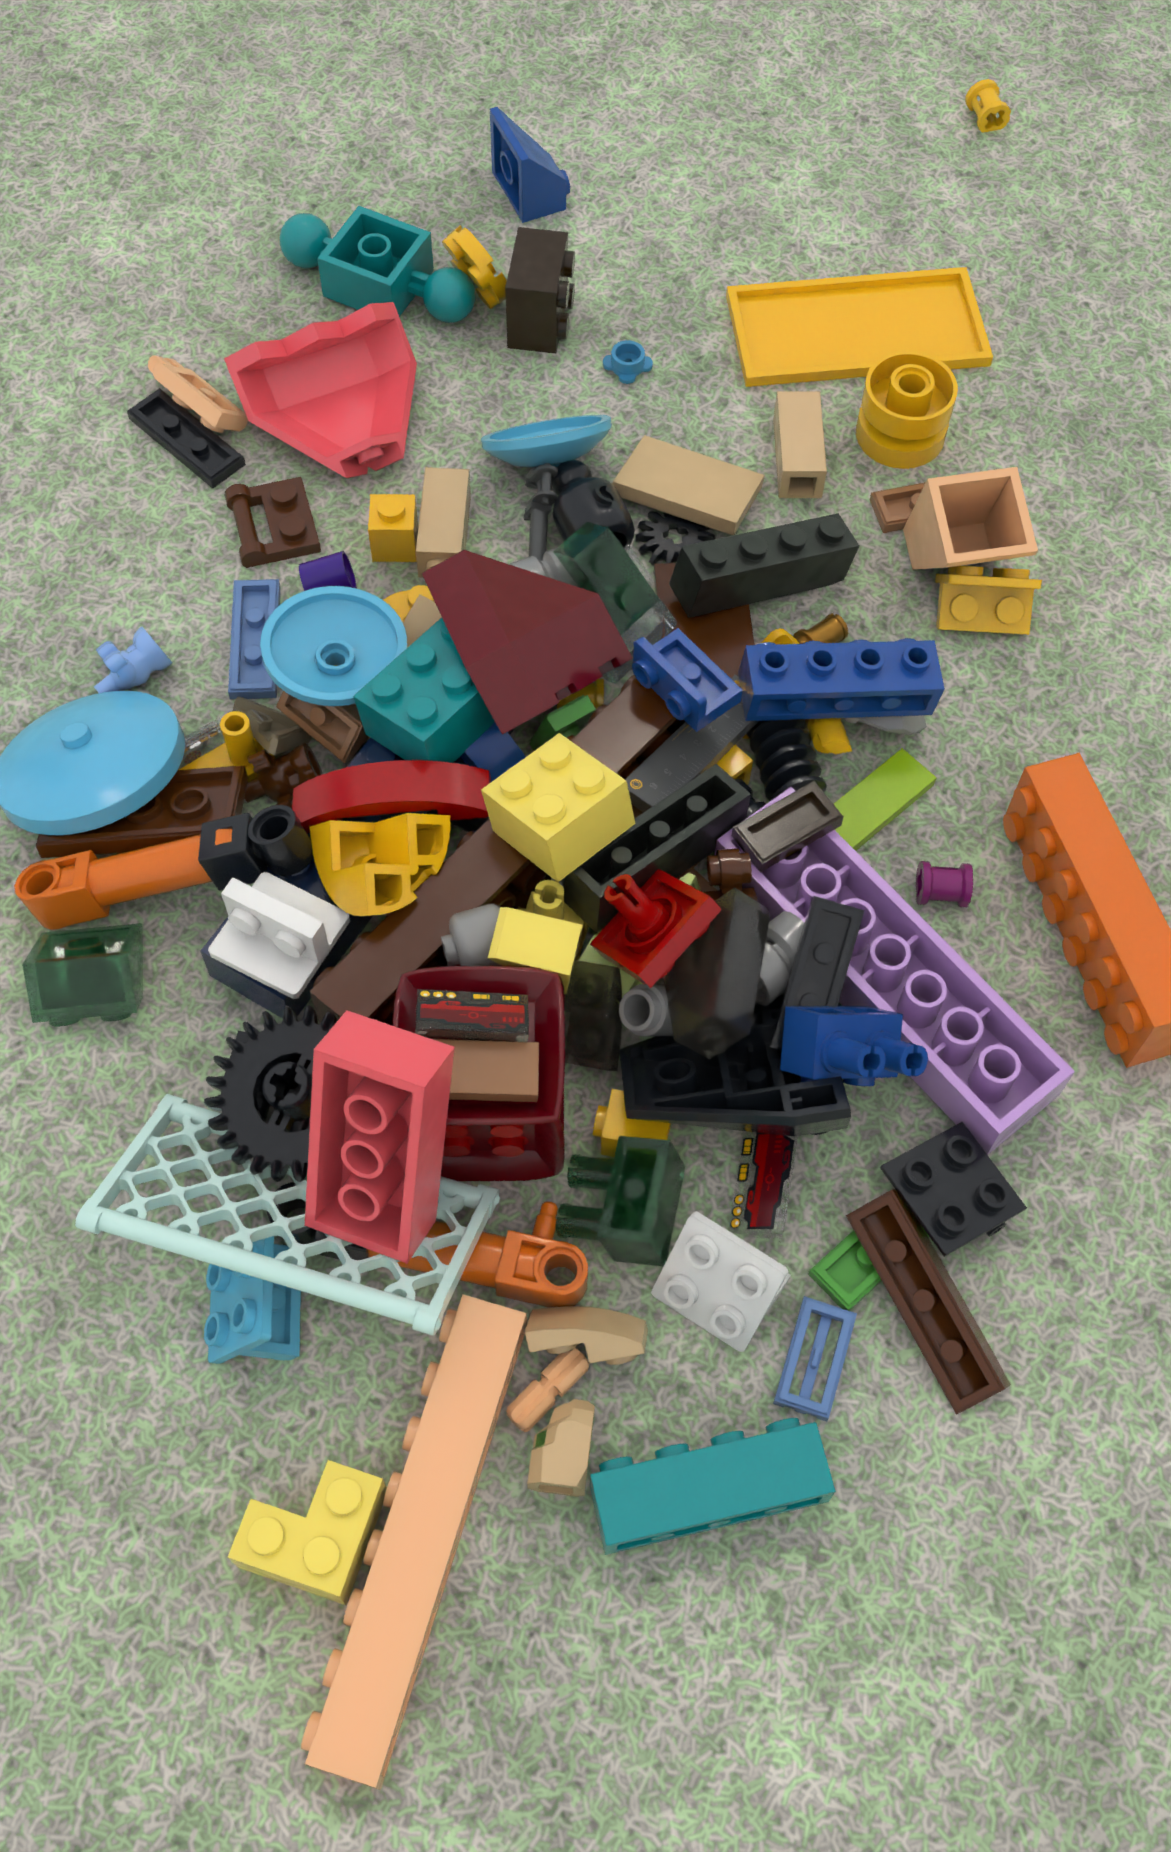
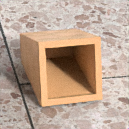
[903,467,1038,570]

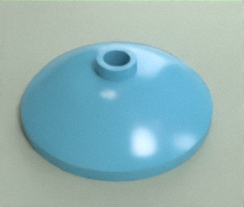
[481,415,612,468]
[260,586,407,706]

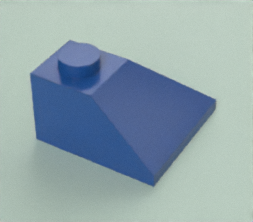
[490,107,570,223]

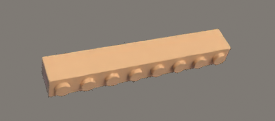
[301,1294,527,1790]

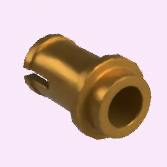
[793,613,849,644]

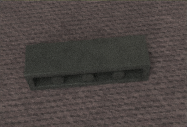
[669,513,860,618]
[564,764,751,933]

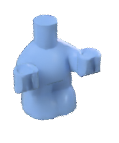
[94,627,172,693]

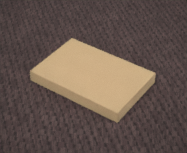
[612,435,765,535]

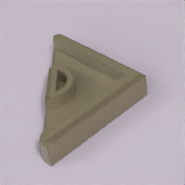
[233,697,312,755]

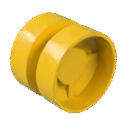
[856,351,958,469]

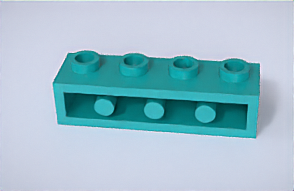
[589,1418,836,1555]

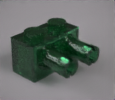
[556,1136,686,1267]

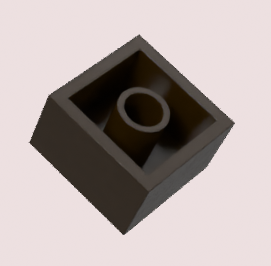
[505,227,575,353]

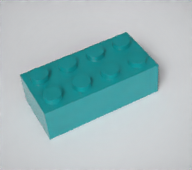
[353,617,495,763]

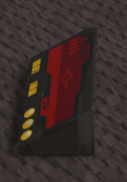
[415,989,529,1042]

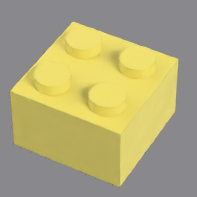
[481,733,636,882]

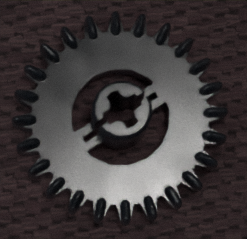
[204,1005,337,1182]

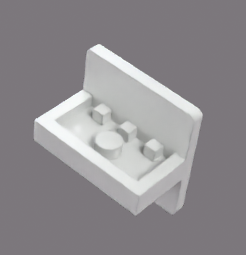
[208,872,350,999]
[651,1211,791,1352]

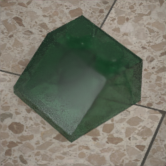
[22,923,143,1027]

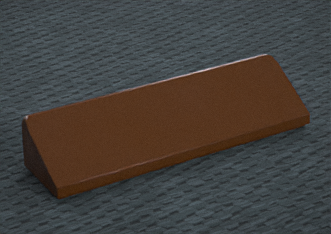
[846,1189,1011,1415]

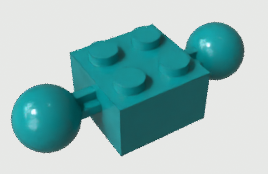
[279,206,476,323]

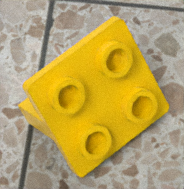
[935,566,1042,635]

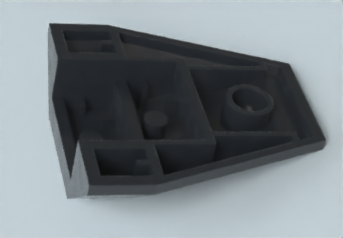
[619,994,851,1137]

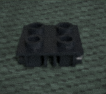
[880,1122,1027,1257]

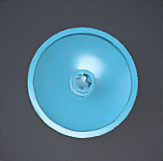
[0,691,185,835]

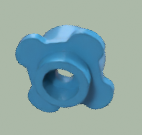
[603,340,653,384]

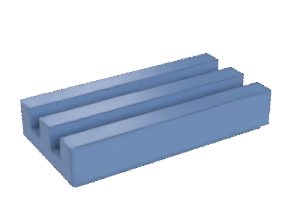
[773,1296,857,1422]

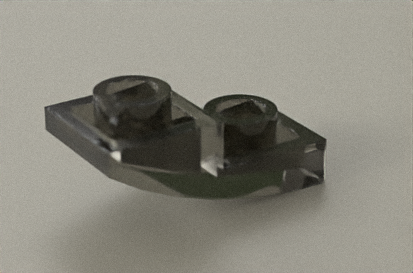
[564,960,622,1071]

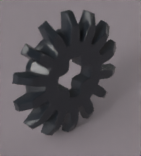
[635,511,715,565]

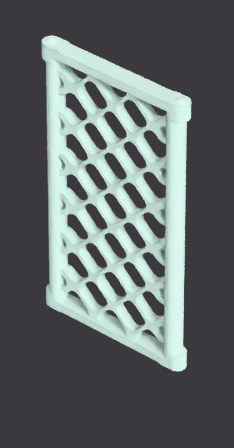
[75,1094,500,1336]

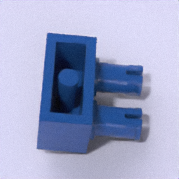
[780,1006,928,1086]

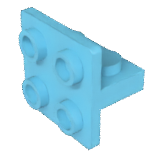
[204,1236,301,1364]

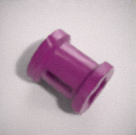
[916,861,973,908]

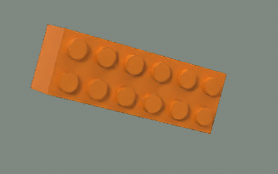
[1003,752,1171,1068]

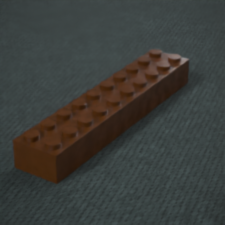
[310,675,685,1026]

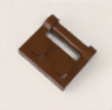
[224,477,321,568]

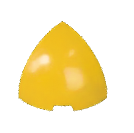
[310,813,451,916]

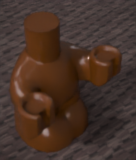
[245,743,323,809]

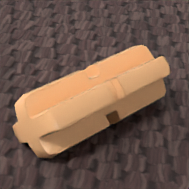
[506,1348,589,1432]

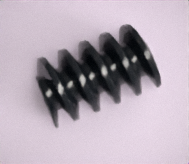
[747,719,827,801]

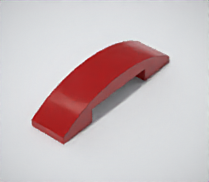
[292,760,491,833]

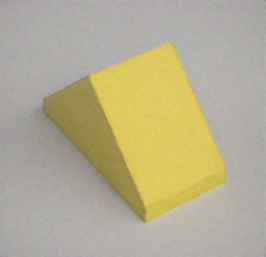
[488,907,582,994]

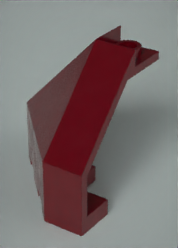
[422,550,632,735]

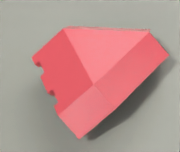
[224,302,417,478]

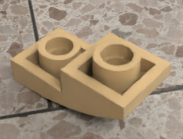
[524,1306,648,1365]

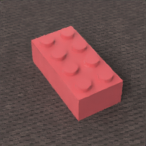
[304,1010,455,1264]

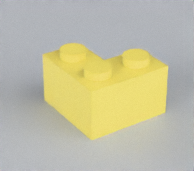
[228,1460,387,1605]

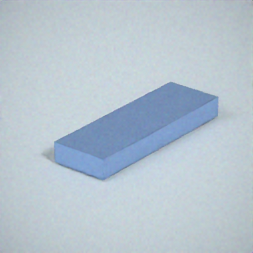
[228,579,281,699]

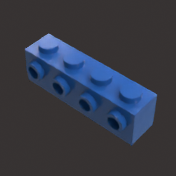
[738,638,945,721]

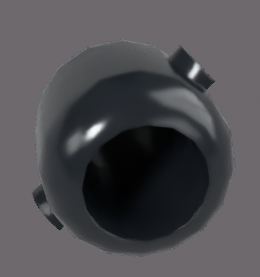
[551,460,635,566]

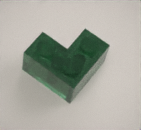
[553,522,660,635]

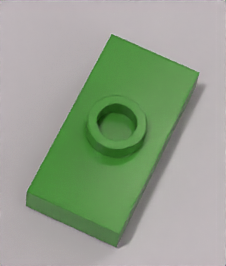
[529,695,596,751]

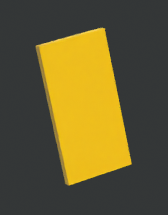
[726,267,993,387]

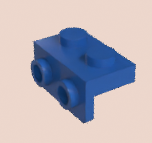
[632,628,743,732]

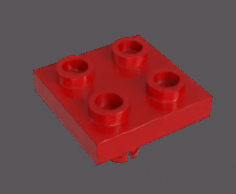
[590,869,722,988]

